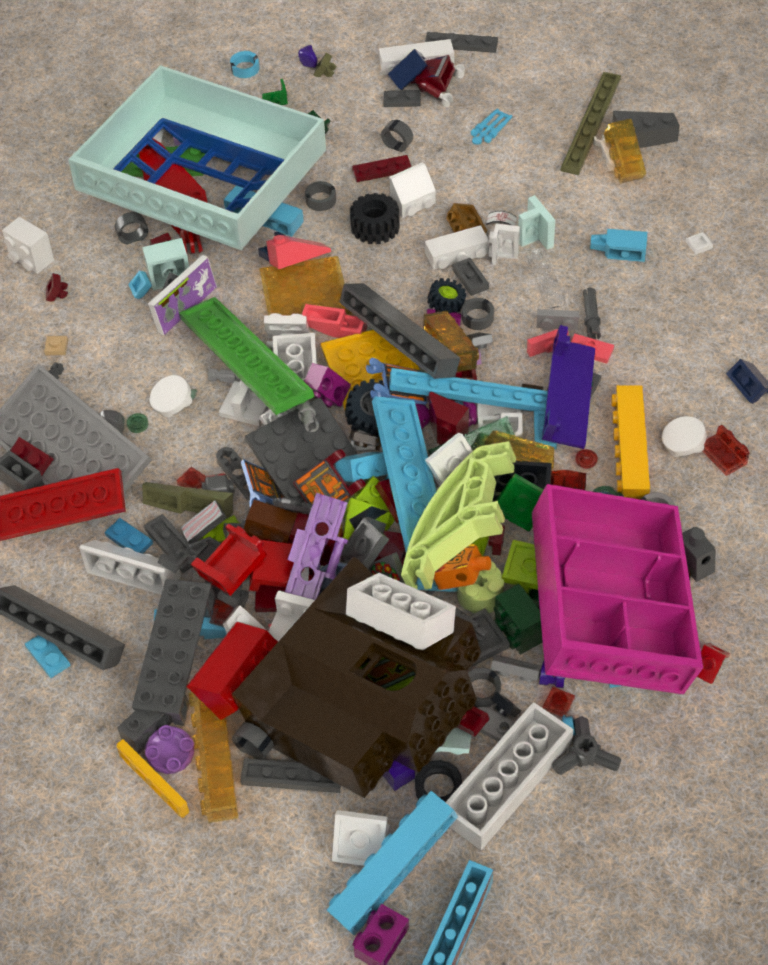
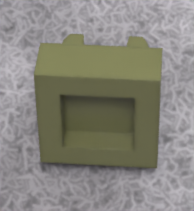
[313,53,337,77]

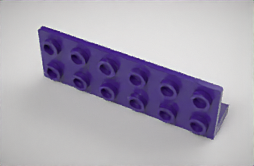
[542,325,595,449]

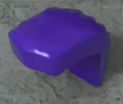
[298,45,318,68]

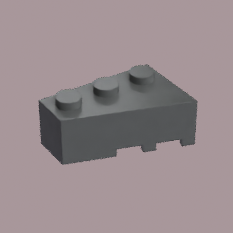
[612,111,680,151]

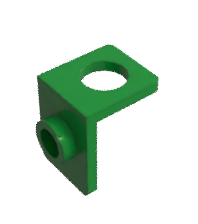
[262,79,288,105]

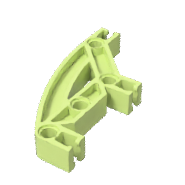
[401,441,516,589]

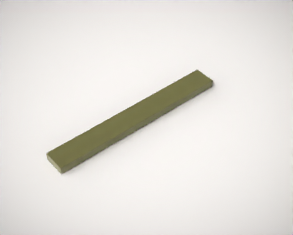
[561,72,621,175]

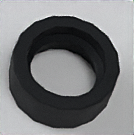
[415,760,462,802]

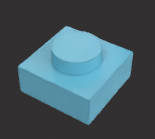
[128,270,152,299]

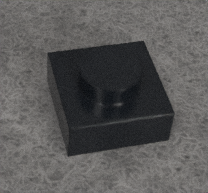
[491,692,521,717]

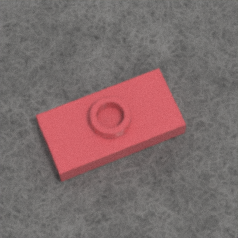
[527,329,569,357]
[571,334,614,364]

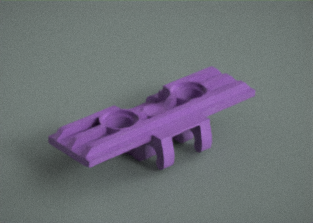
[285,493,348,600]

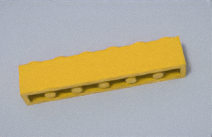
[611,385,650,500]

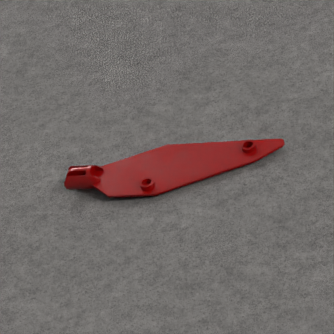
[139,139,208,254]

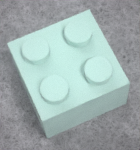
[142,238,189,290]

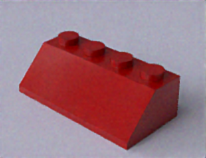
[186,622,278,720]

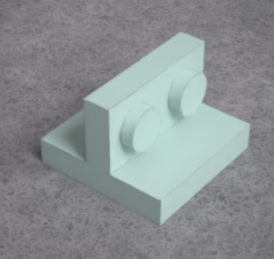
[518,195,555,250]

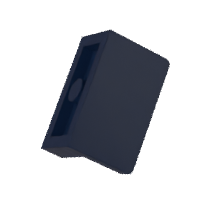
[388,49,428,90]
[726,359,768,404]

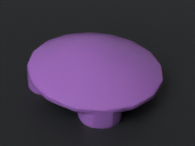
[145,725,194,774]

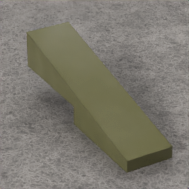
[142,482,233,518]

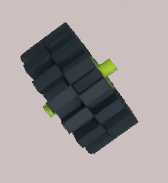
[427,278,467,314]

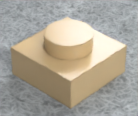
[44,336,68,356]

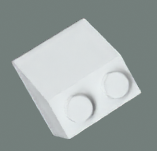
[389,162,436,218]

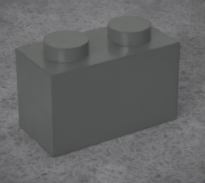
[0,450,44,492]

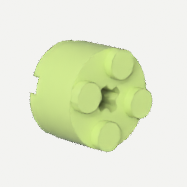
[457,561,504,613]

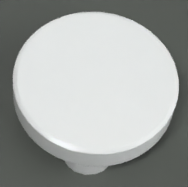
[150,375,192,418]
[662,416,707,457]

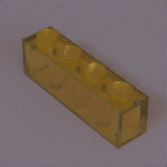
[423,311,479,372]

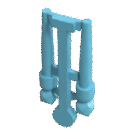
[471,109,513,145]

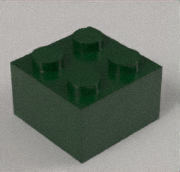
[494,584,543,655]

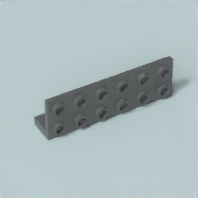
[132,579,216,726]

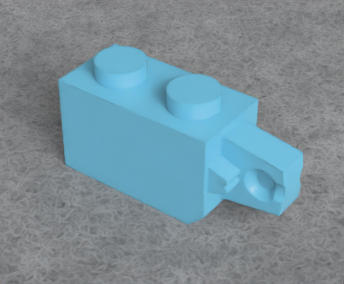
[590,229,648,262]
[336,452,388,482]

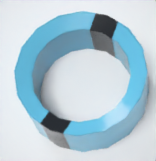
[230,51,260,78]

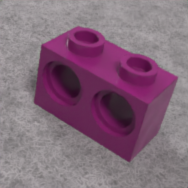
[304,363,351,408]
[353,904,409,965]

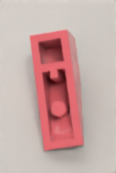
[266,235,331,269]

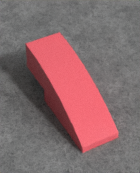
[302,304,367,338]

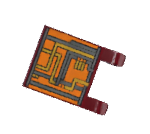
[293,449,366,504]

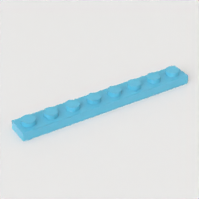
[389,368,548,411]

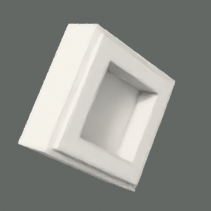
[685,232,713,255]

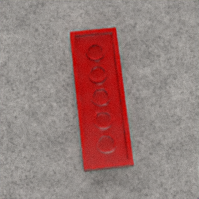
[0,468,126,541]

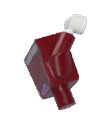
[410,55,465,107]

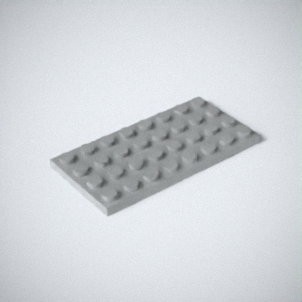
[0,364,153,528]

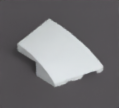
[477,403,523,447]

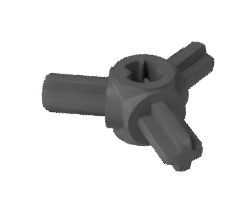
[552,716,621,775]

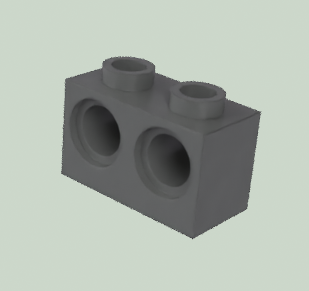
[117,710,173,754]

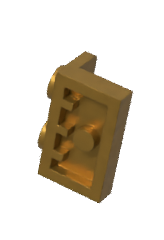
[446,203,487,234]

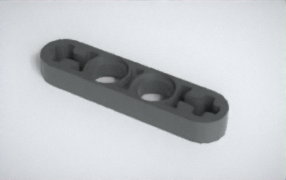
[216,447,271,505]

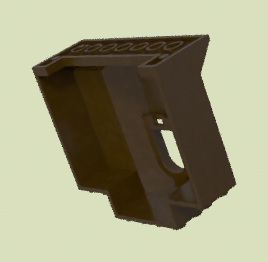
[232,557,481,798]

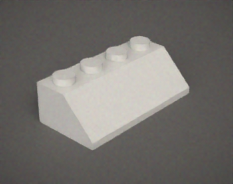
[79,540,181,595]

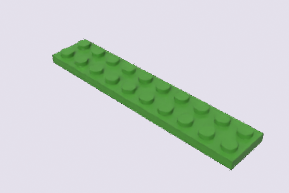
[179,297,314,415]

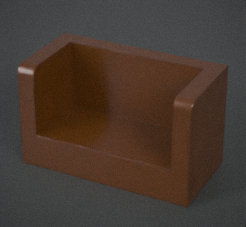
[244,500,297,543]

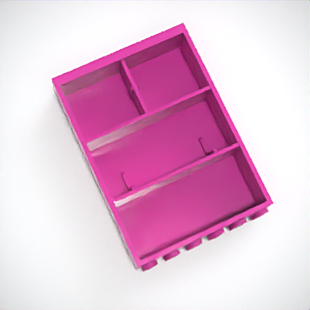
[532,484,703,695]

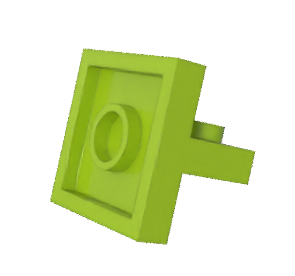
[502,540,538,596]

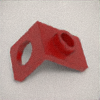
[697,643,730,684]

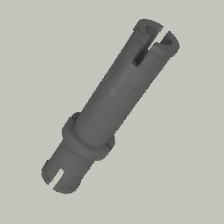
[583,287,601,340]

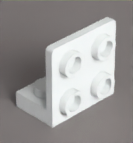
[268,591,315,642]

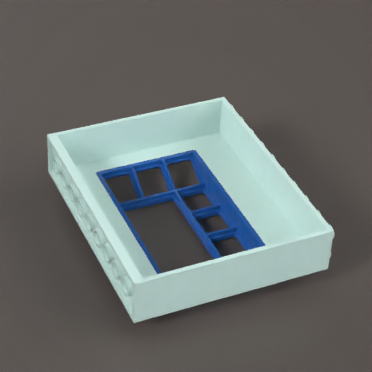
[68,65,326,250]

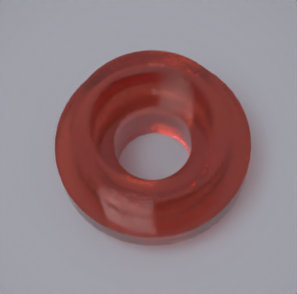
[575,449,598,469]

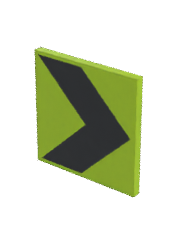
[342,498,390,540]

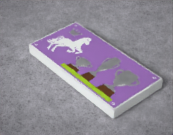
[148,255,217,336]

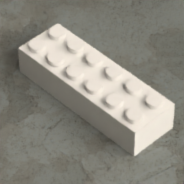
[445,702,574,850]

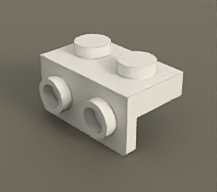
[489,223,520,265]

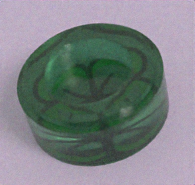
[127,413,149,433]

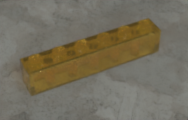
[188,692,239,823]

